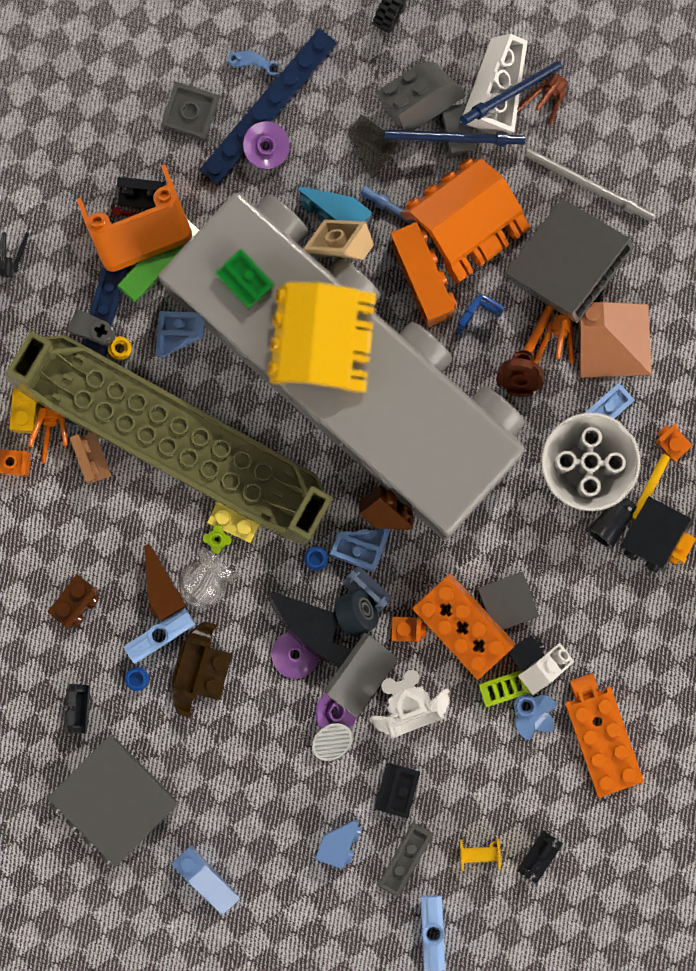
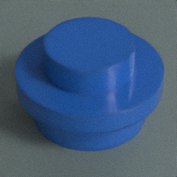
[304,547,328,571]
[125,667,149,691]

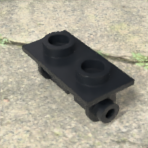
[63,684,91,734]
[516,830,563,884]

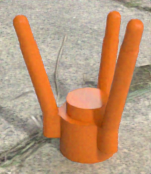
[534,315,574,364]
[28,405,68,464]

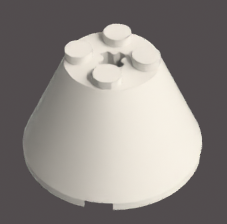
[542,413,640,511]

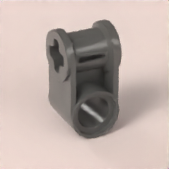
[67,309,116,346]

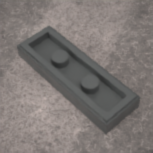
[377,822,434,898]

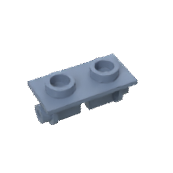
[342,566,393,614]

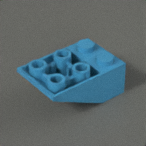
[298,186,372,226]

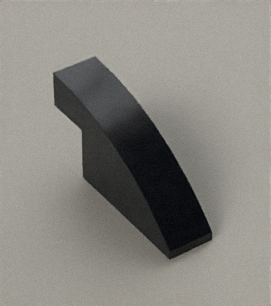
[268,591,352,668]

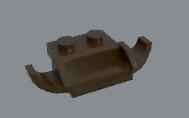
[170,622,232,718]

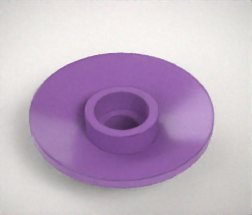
[243,121,290,169]
[272,632,319,679]
[316,693,356,729]

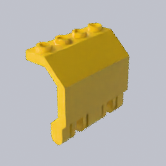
[267,282,376,393]

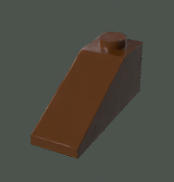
[144,544,187,621]

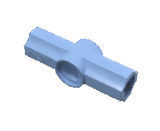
[123,607,196,664]
[421,895,445,971]

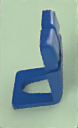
[456,294,504,335]

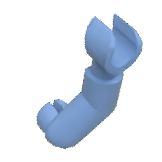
[228,50,280,77]

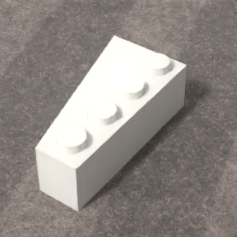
[460,34,527,134]

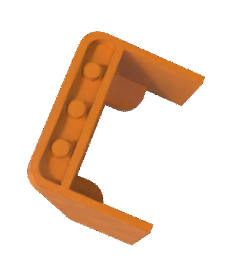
[76,164,192,272]

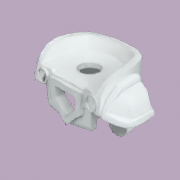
[369,670,450,739]

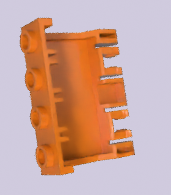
[400,158,530,284]

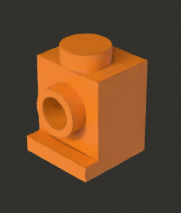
[0,449,32,477]

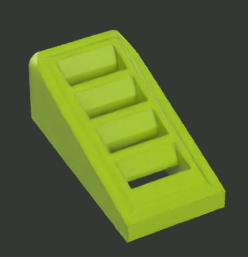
[478,670,531,707]

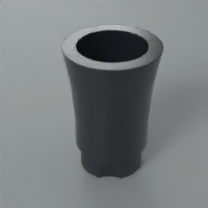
[586,497,637,549]

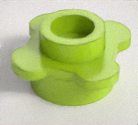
[203,525,232,554]

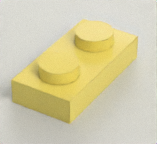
[207,502,259,543]

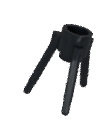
[0,232,29,278]

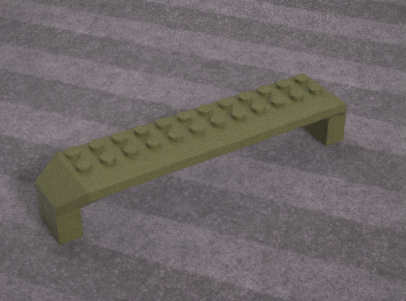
[6,330,333,546]

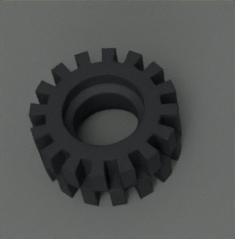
[372,0,407,34]

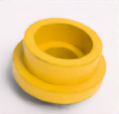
[108,336,132,360]

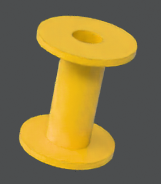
[460,838,501,872]

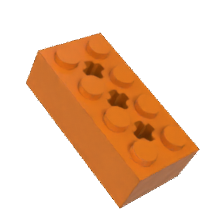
[390,222,457,328]
[412,573,516,680]

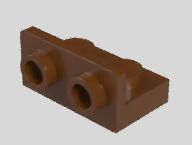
[48,574,100,630]

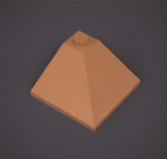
[577,302,652,378]

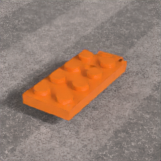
[565,673,644,798]

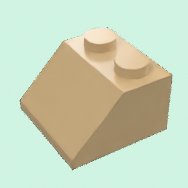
[303,219,374,260]

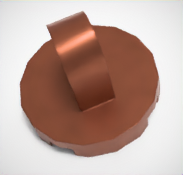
[496,350,545,397]

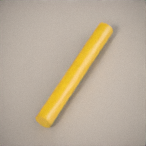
[632,454,670,520]

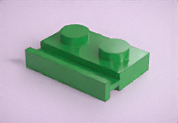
[215,249,275,310]

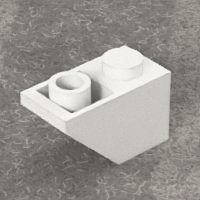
[518,643,574,695]

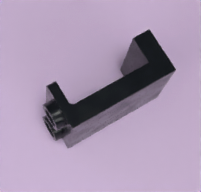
[620,496,693,573]

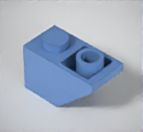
[315,819,362,869]

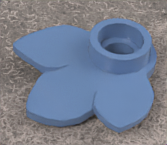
[514,694,557,740]

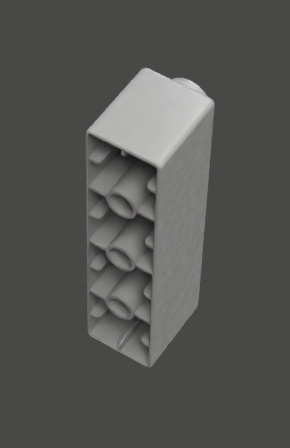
[158,193,525,541]

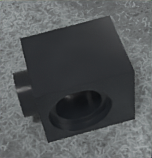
[508,635,545,671]

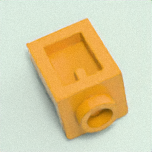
[669,532,696,565]

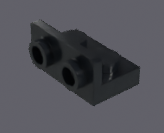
[116,176,166,210]

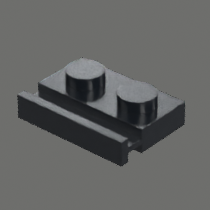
[374,762,421,819]

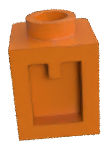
[655,424,693,462]
[391,617,426,642]

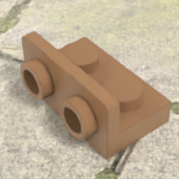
[69,433,111,484]

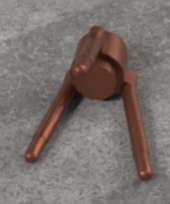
[517,73,568,125]

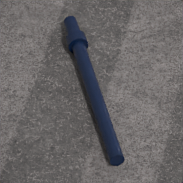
[460,61,562,125]
[383,129,526,147]

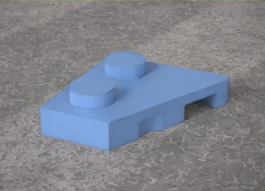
[155,311,205,357]
[330,529,391,573]

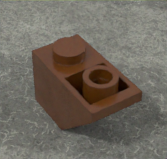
[359,485,413,530]

